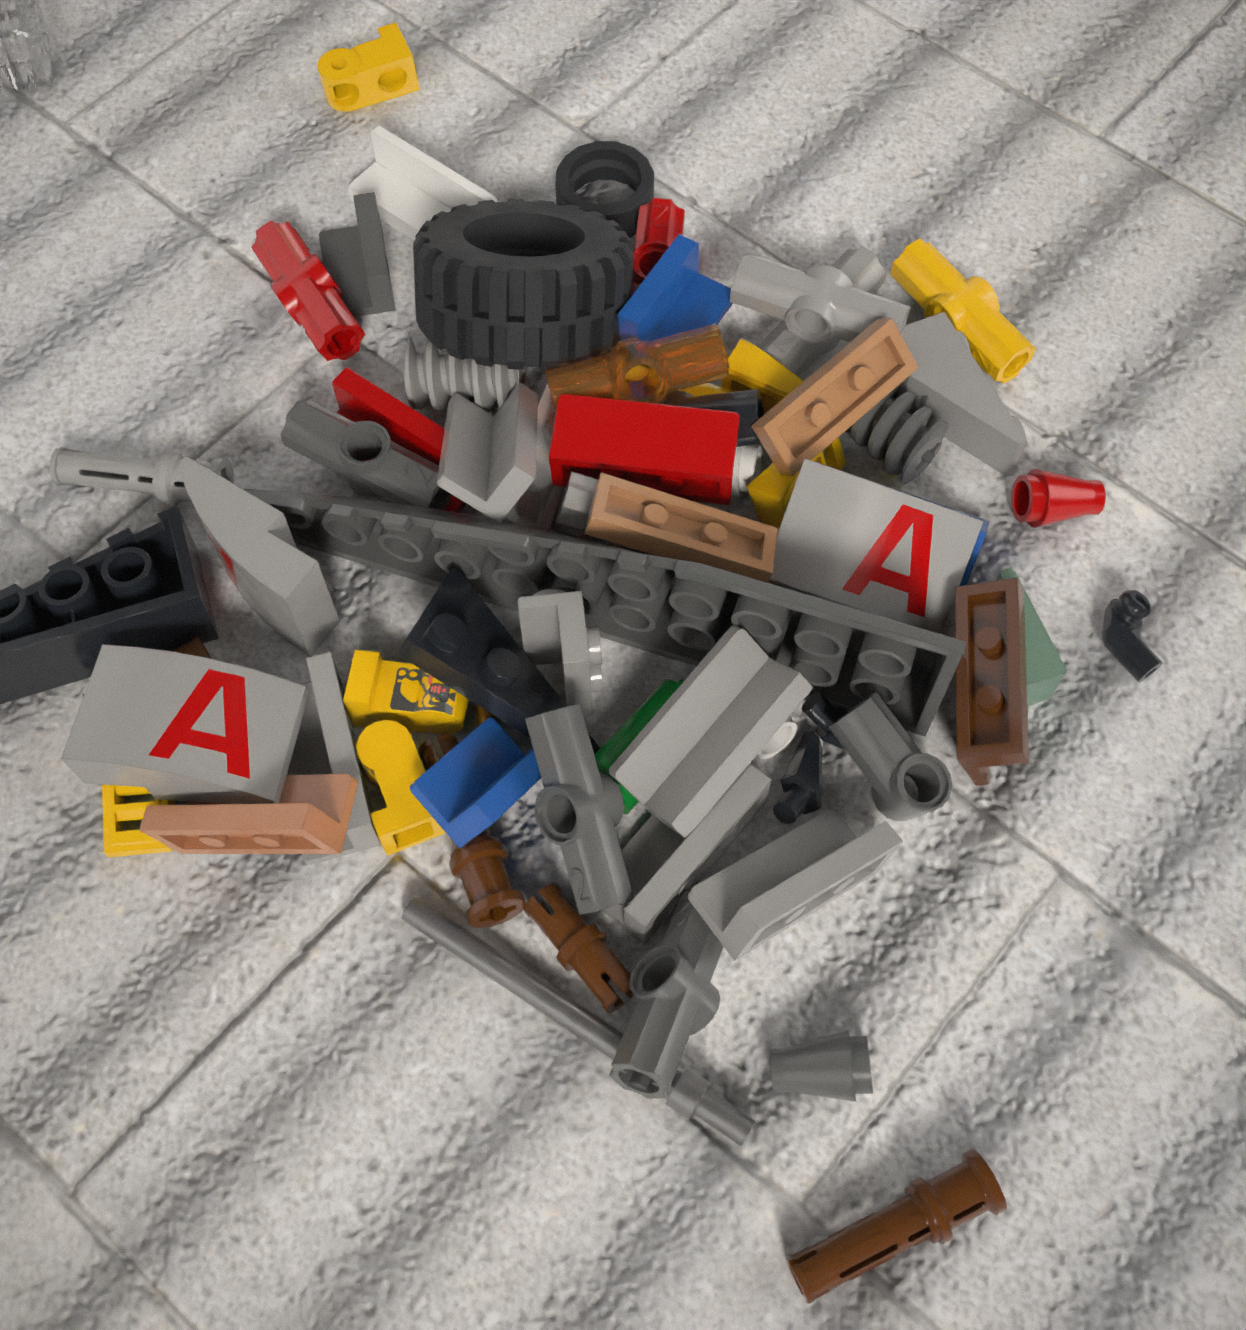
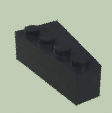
[0,504,219,704]

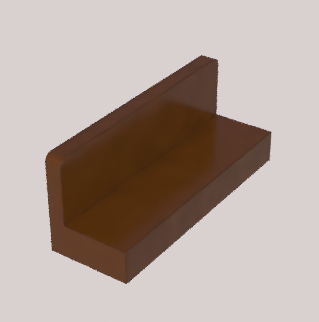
[955,578,1029,786]

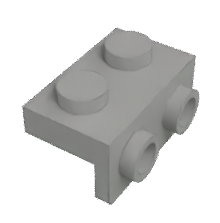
[517,589,603,716]

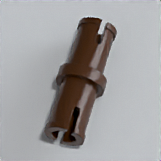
[524,883,635,1013]

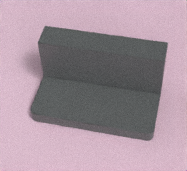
[319,192,395,317]

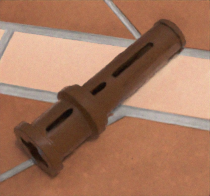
[418,734,526,928]
[785,1149,1007,1304]

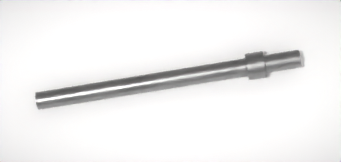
[401,897,756,1146]

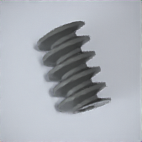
[845,386,949,485]

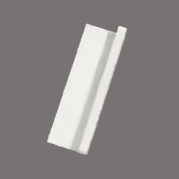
[348,125,498,240]

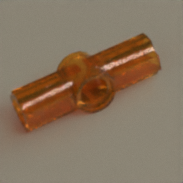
[545,323,730,412]

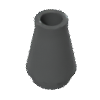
[770,1030,873,1102]

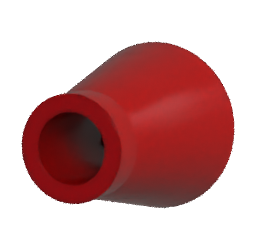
[1011,469,1106,528]

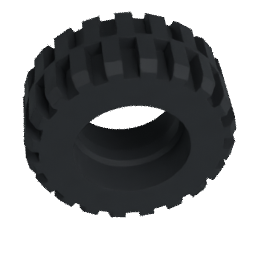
[413,199,633,370]

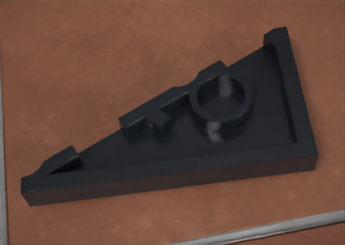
[396,567,600,755]

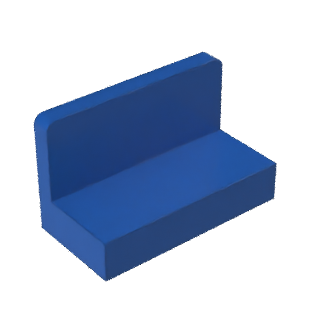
[617,234,733,377]
[410,718,541,848]

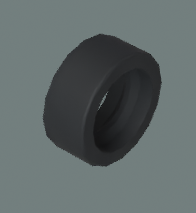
[555,141,654,238]

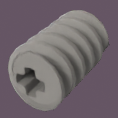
[404,337,526,413]

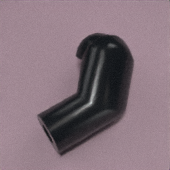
[1102,590,1163,683]

